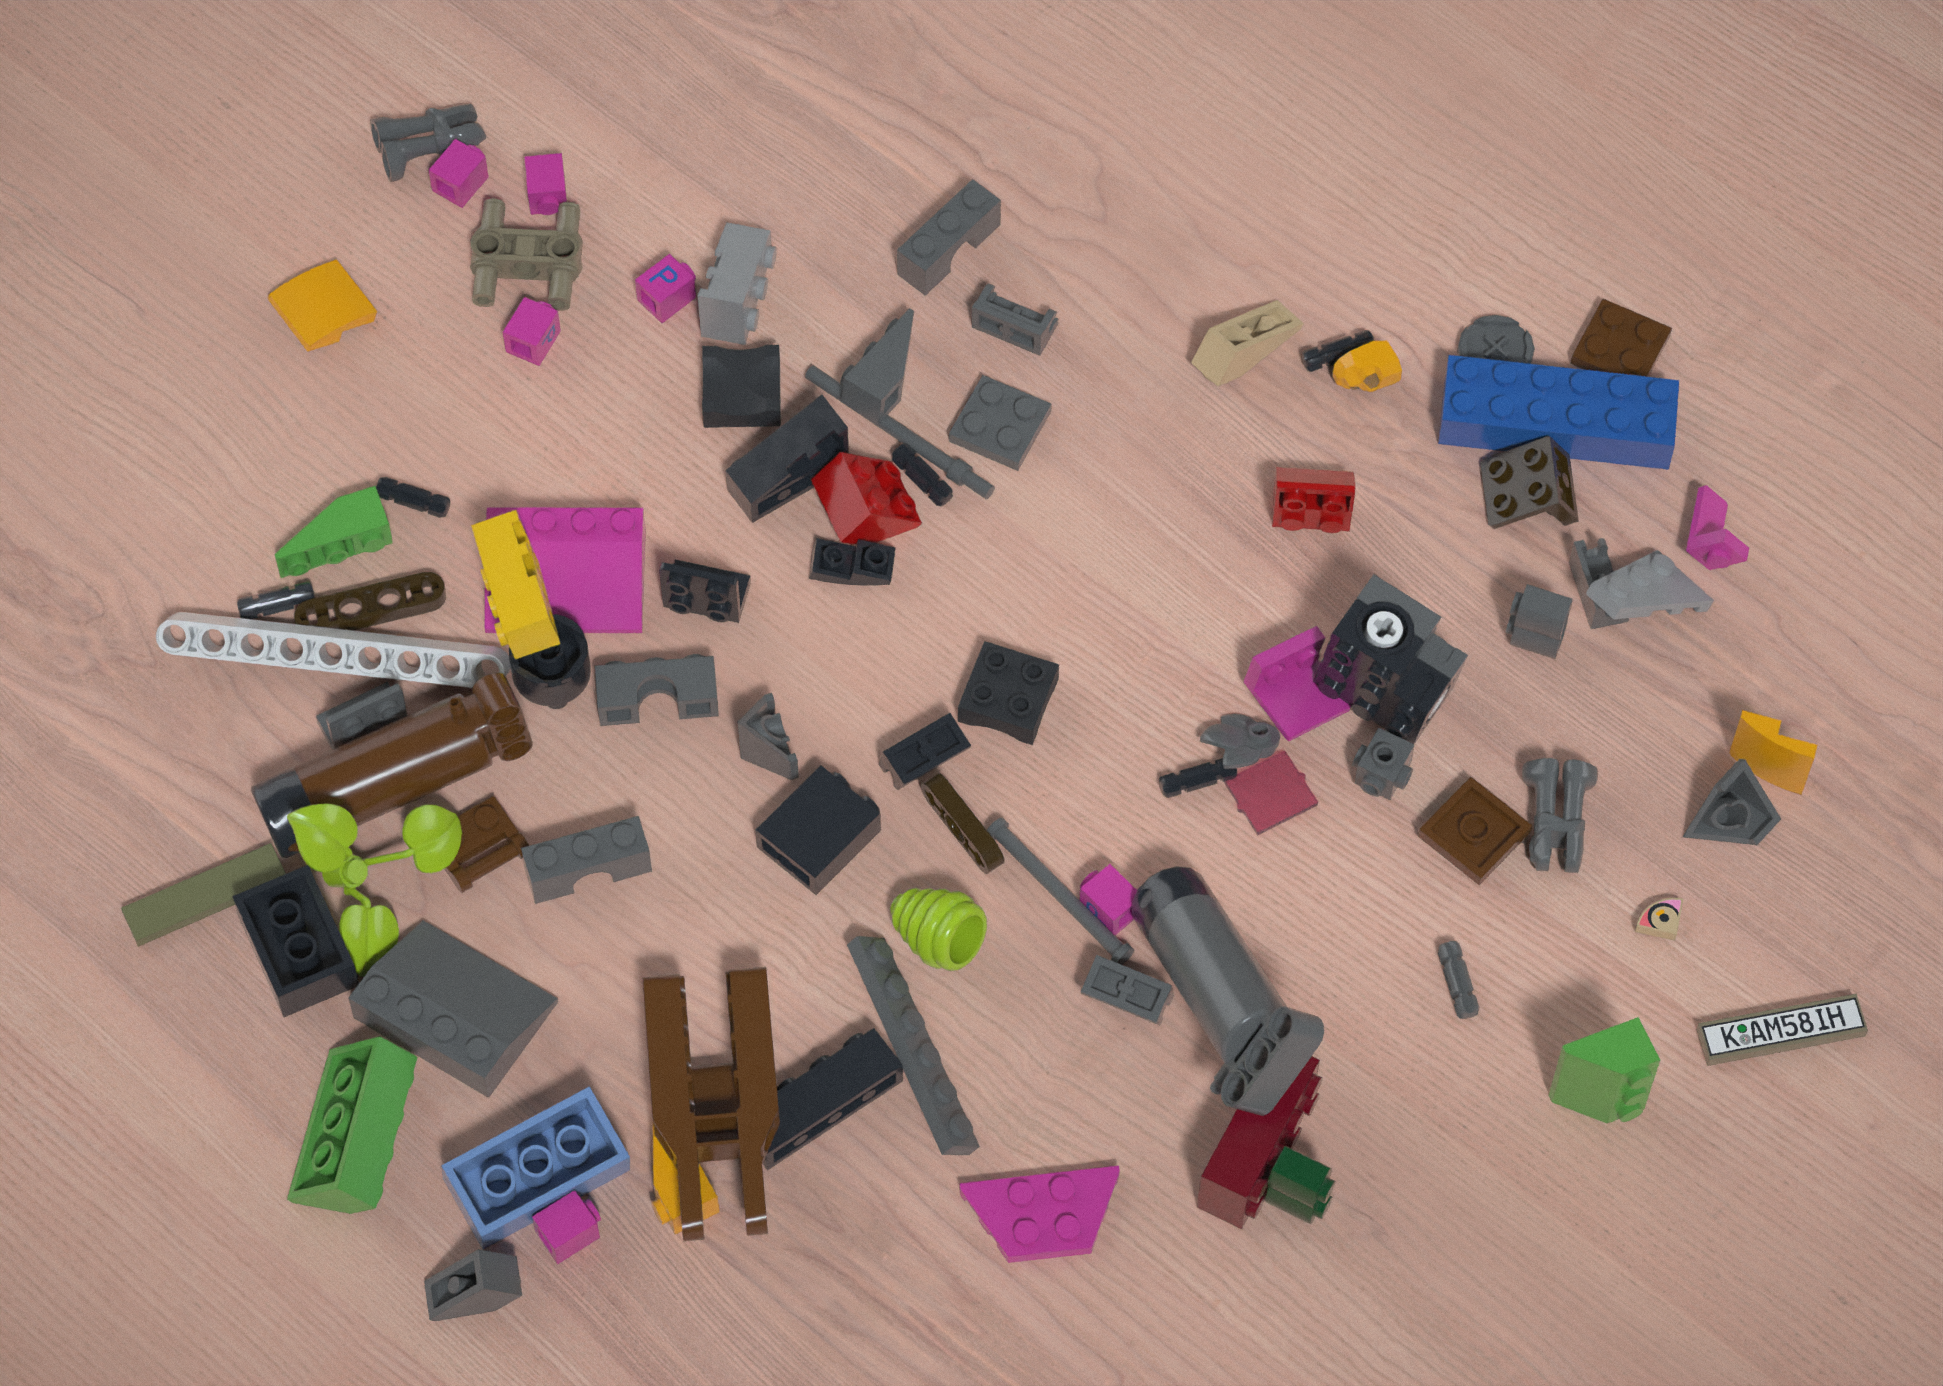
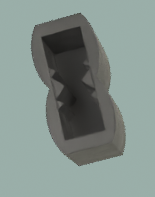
[1505,584,1573,659]

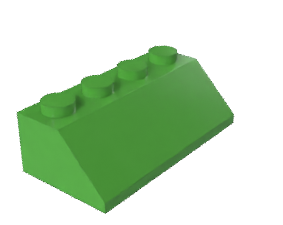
[287,1036,418,1214]

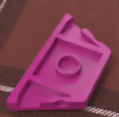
[960,1166,1120,1263]

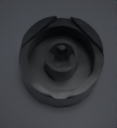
[509,614,591,709]

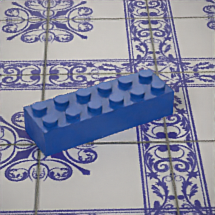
[1438,355,1679,470]

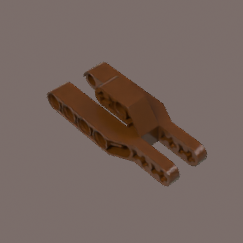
[643,967,780,1242]

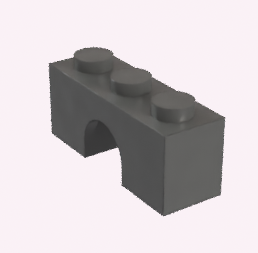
[897,179,1001,296]
[595,654,719,726]
[521,816,652,904]

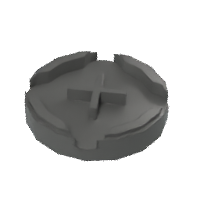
[1457,315,1535,364]

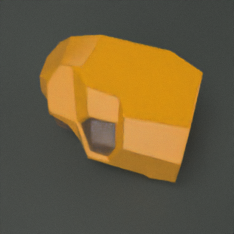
[1333,340,1402,392]

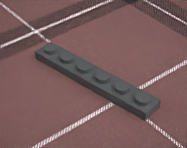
[847,936,980,1155]

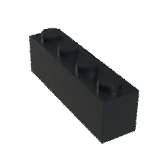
[763,1028,903,1171]

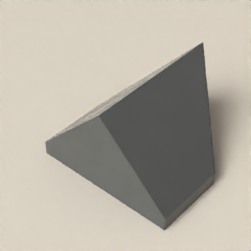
[738,693,799,780]
[1683,758,1781,846]

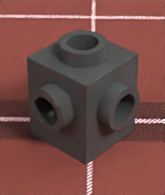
[1352,728,1415,800]

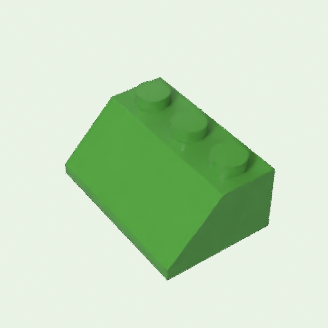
[1548,1017,1660,1123]

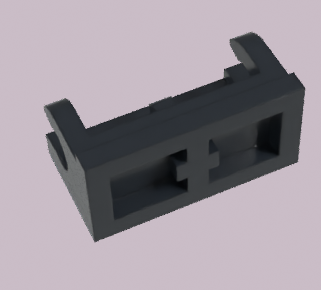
[878,713,971,790]

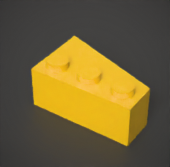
[471,510,561,659]

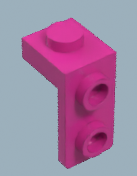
[1686,485,1749,570]

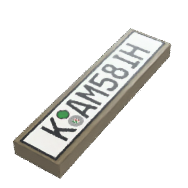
[1697,994,1868,1066]

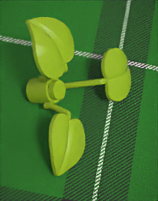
[287,804,462,977]

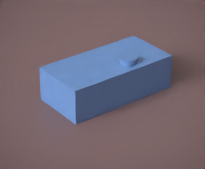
[441,1086,630,1250]

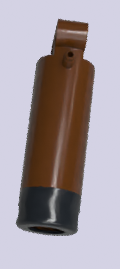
[251,673,533,859]

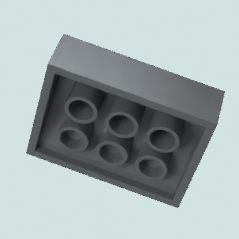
[348,920,558,1098]

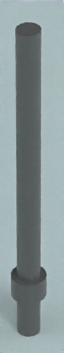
[805,365,995,499]

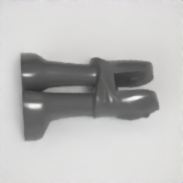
[370,104,486,182]
[1522,758,1598,873]

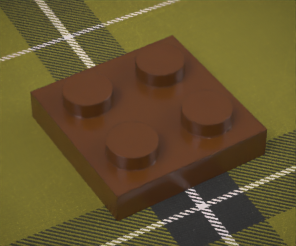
[1570,299,1672,377]
[1418,777,1533,885]

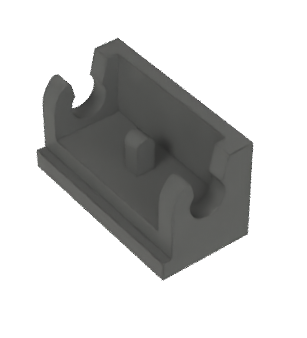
[972,283,1058,356]
[1569,538,1629,629]
[1081,955,1174,1026]

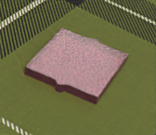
[1224,751,1318,836]

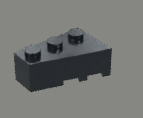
[726,394,849,523]

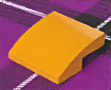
[268,259,377,352]
[1729,710,1818,795]

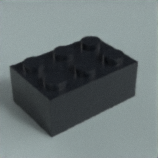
[232,865,359,1017]

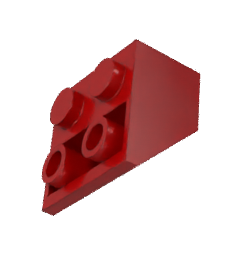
[811,452,922,544]
[1272,467,1356,533]

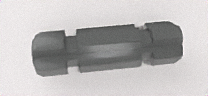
[1438,941,1479,1019]

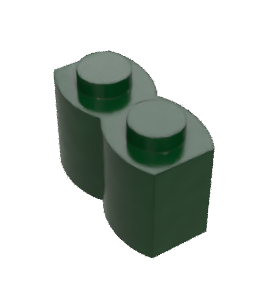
[1265,1146,1336,1224]

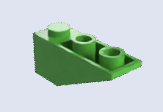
[274,486,393,578]

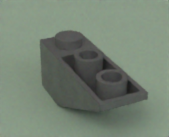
[840,308,914,424]

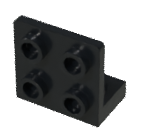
[659,559,751,623]

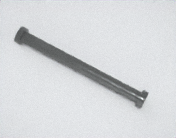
[987,818,1134,965]

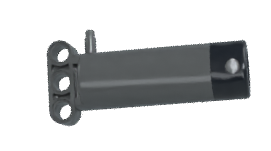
[1132,866,1324,1116]

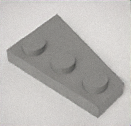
[1585,550,1714,619]

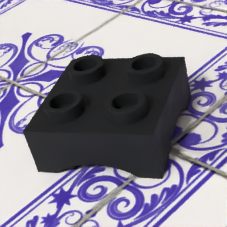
[702,345,781,428]
[958,641,1059,745]

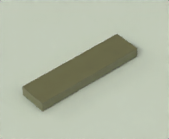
[121,843,286,947]

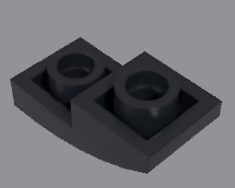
[809,538,896,586]

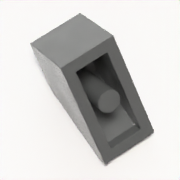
[424,1249,522,1321]

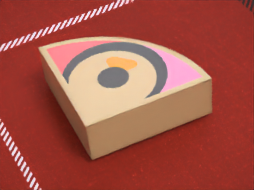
[1635,898,1683,941]

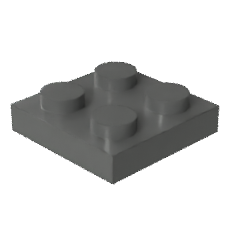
[949,375,1052,471]

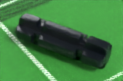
[1302,330,1375,372]
[892,444,953,507]
[376,477,451,518]
[237,582,315,619]
[1159,758,1237,798]

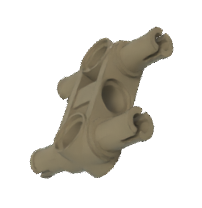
[470,198,583,311]

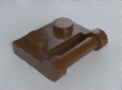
[444,796,529,893]

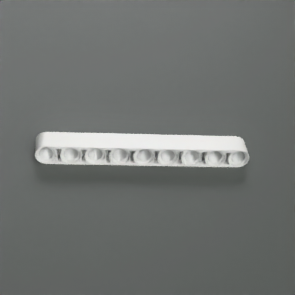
[156,612,511,688]

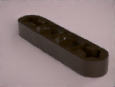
[294,572,446,631]

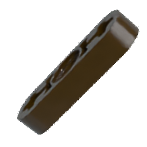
[921,773,1005,874]

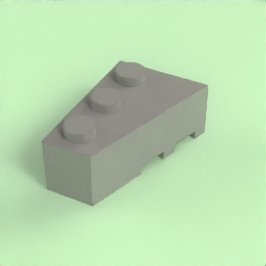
[698,222,777,345]

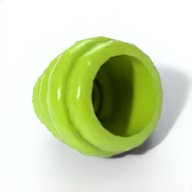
[890,888,987,971]

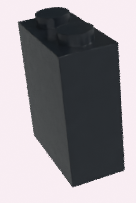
[755,765,881,895]

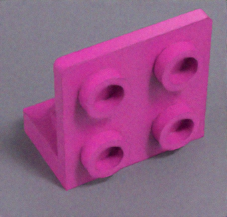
[1243,626,1351,741]

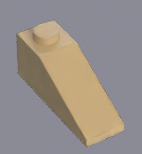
[1191,300,1304,387]

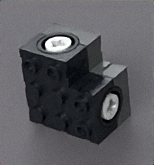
[1313,574,1468,744]

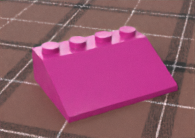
[485,507,646,633]

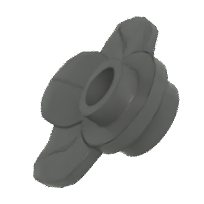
[1200,714,1280,769]

